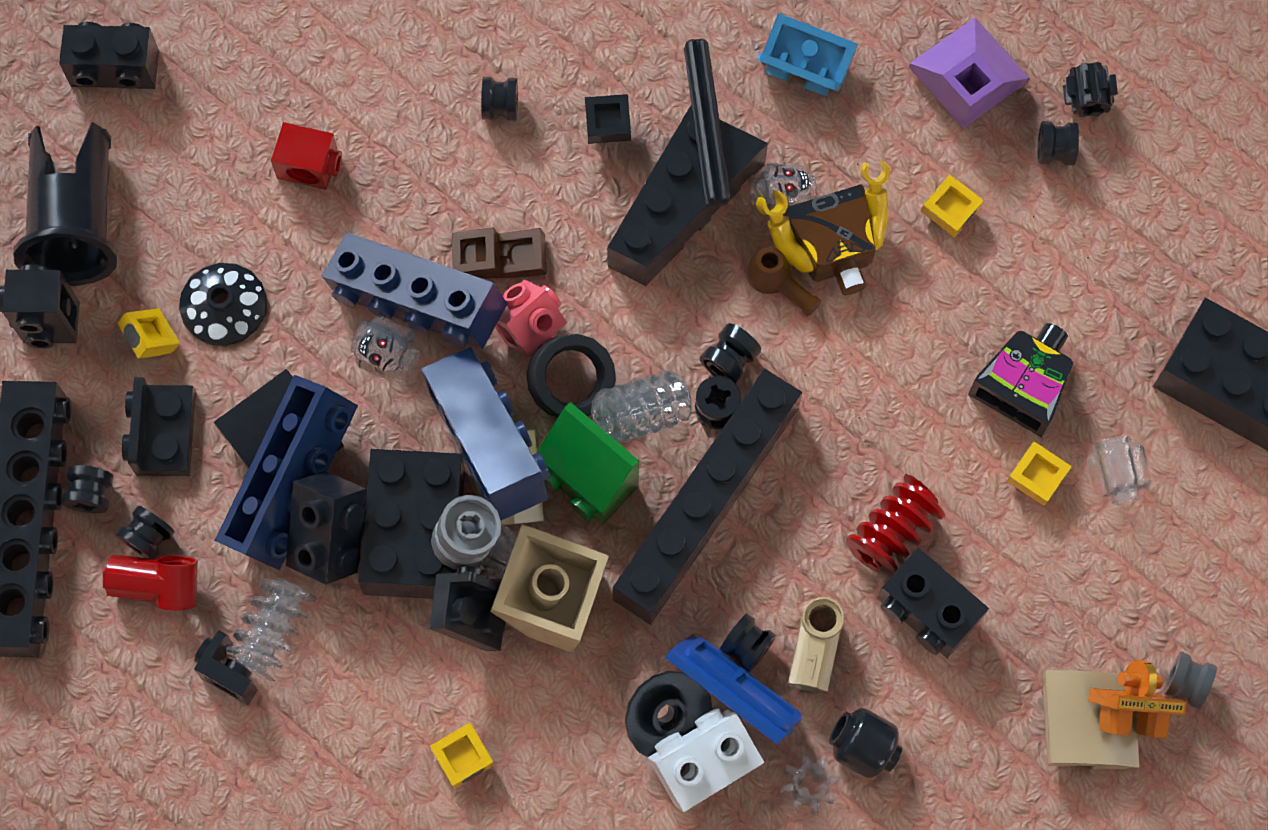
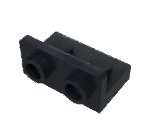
[122,377,196,476]
[429,566,506,651]

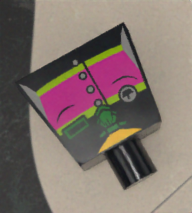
[968,323,1074,438]

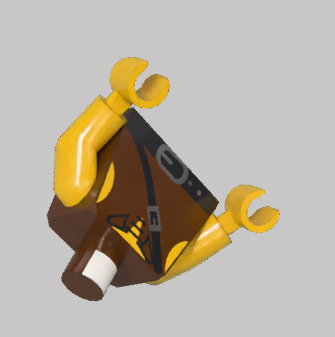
[756,160,890,296]

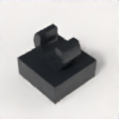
[585,94,631,144]

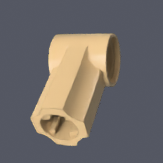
[788,597,844,694]

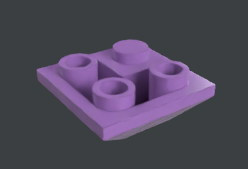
[909,18,1030,129]

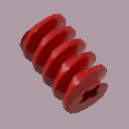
[845,474,945,572]

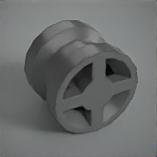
[1163,651,1217,709]

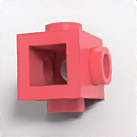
[495,279,567,357]

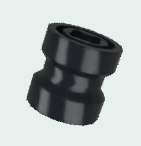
[700,323,761,384]

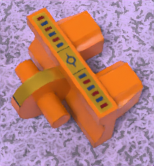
[1088,660,1187,738]

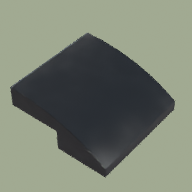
[214,369,344,470]

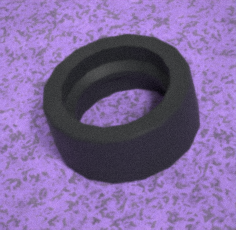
[526,334,616,417]

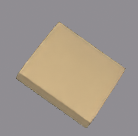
[1042,670,1139,769]

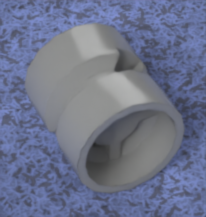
[431,495,501,569]

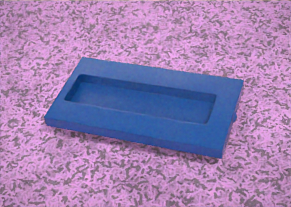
[665,634,802,745]

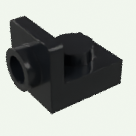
[194,630,258,705]

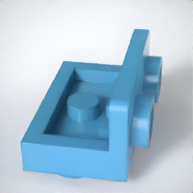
[757,13,859,97]

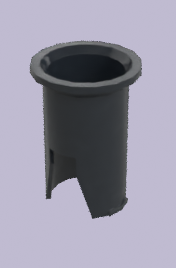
[13,122,117,286]

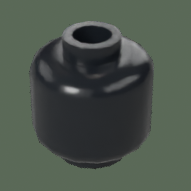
[829,708,902,778]

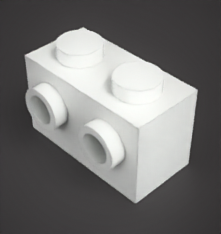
[648,708,764,812]

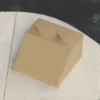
[490,524,609,653]

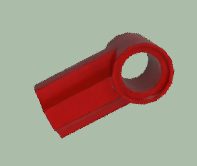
[103,555,198,611]

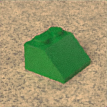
[537,402,639,526]

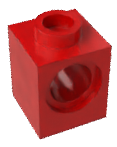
[271,122,342,190]

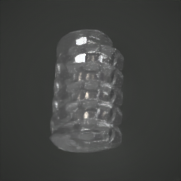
[591,371,692,443]
[224,578,317,682]

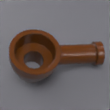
[747,247,821,317]

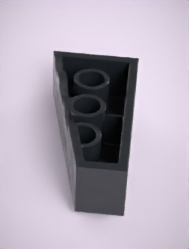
[607,105,768,286]

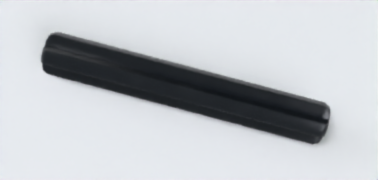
[684,39,731,207]

